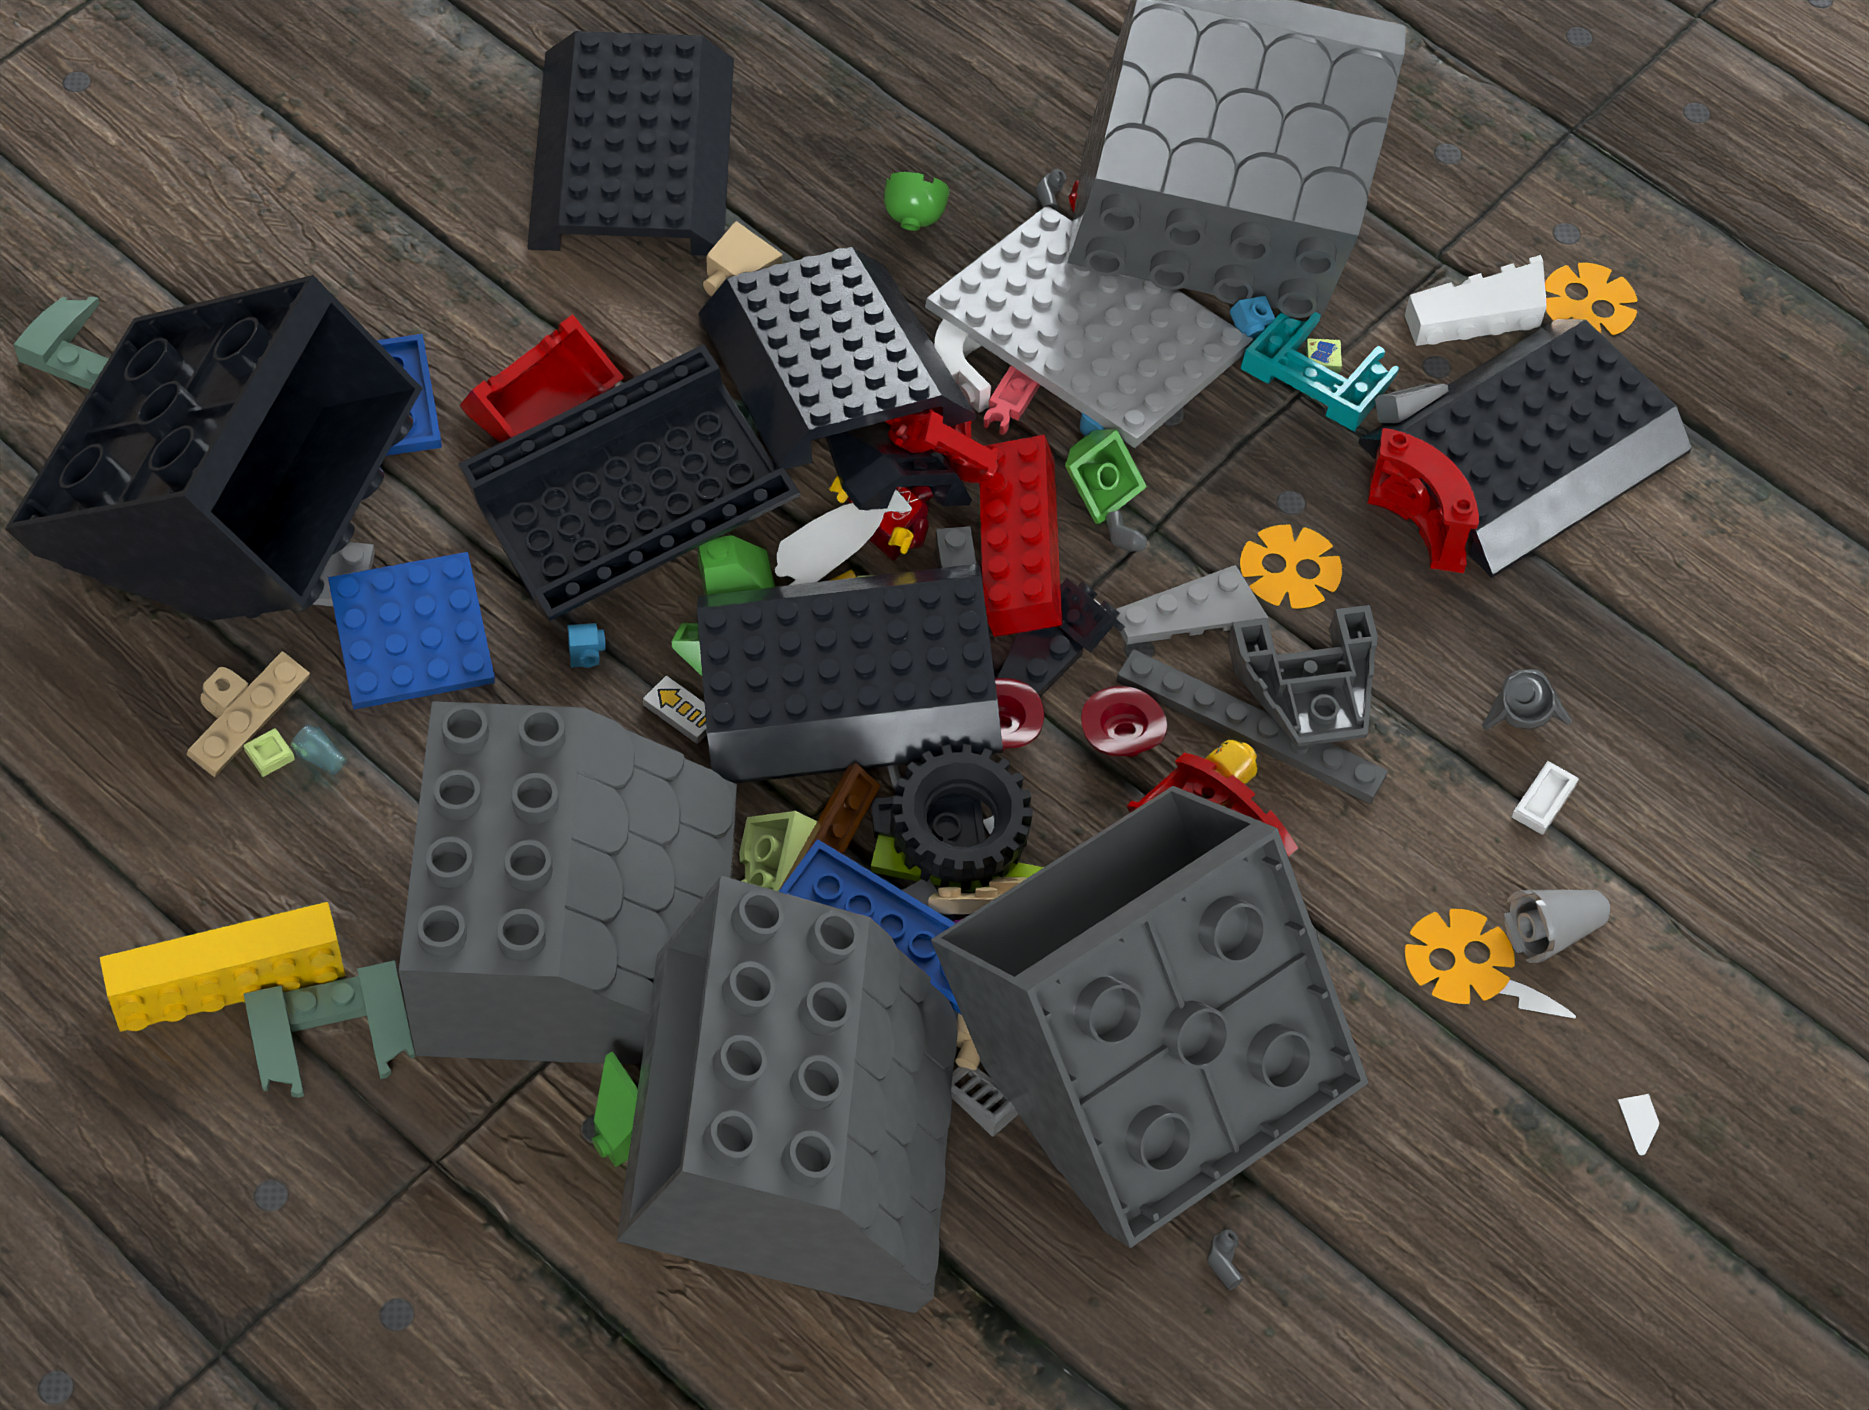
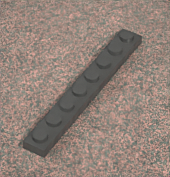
[1116,649,1388,804]

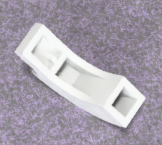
[934,319,991,413]

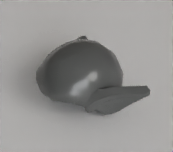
[1482,669,1572,730]

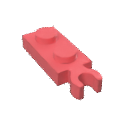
[983,366,1040,435]

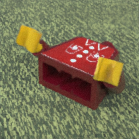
[829,476,933,561]

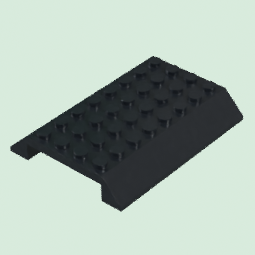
[527,31,734,256]
[698,247,976,470]
[1358,319,1692,578]
[458,344,800,621]
[697,564,1003,784]

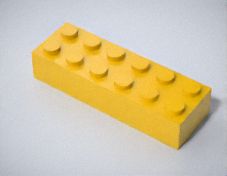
[100,902,346,1032]

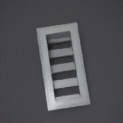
[1375,384,1449,423]
[951,1066,1018,1137]

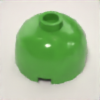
[884,172,950,231]

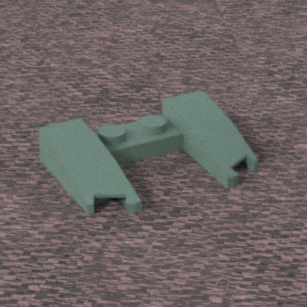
[13,297,108,390]
[244,960,415,1098]

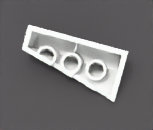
[1405,255,1547,346]

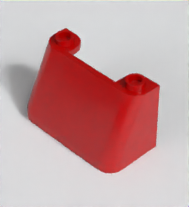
[459,314,624,443]

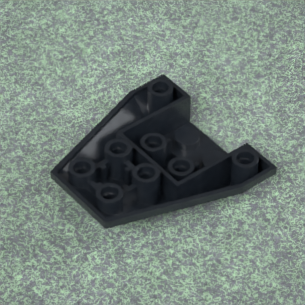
[825,421,972,511]

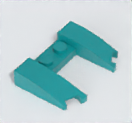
[1241,312,1399,431]

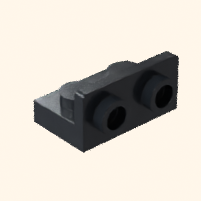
[1059,578,1125,653]

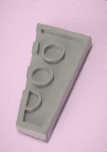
[1116,565,1268,645]

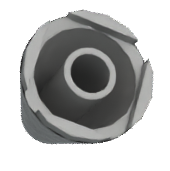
[1504,890,1610,963]

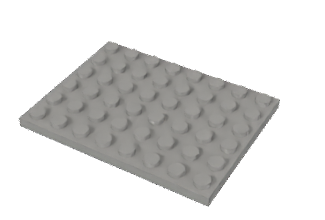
[925,206,1253,448]

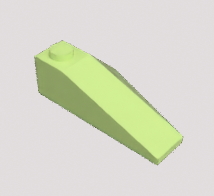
[739,811,817,891]

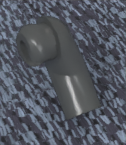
[1036,169,1067,211]
[1105,511,1147,552]
[1207,1229,1244,1291]

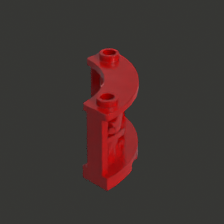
[885,409,999,483]
[1367,428,1479,573]
[1126,753,1298,857]

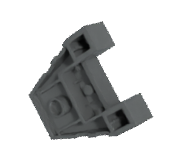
[1227,605,1378,747]

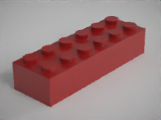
[979,435,1062,637]

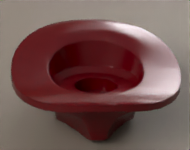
[995,678,1044,751]
[1081,686,1167,757]

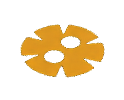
[1545,263,1638,335]
[1240,525,1342,609]
[1405,909,1515,1004]

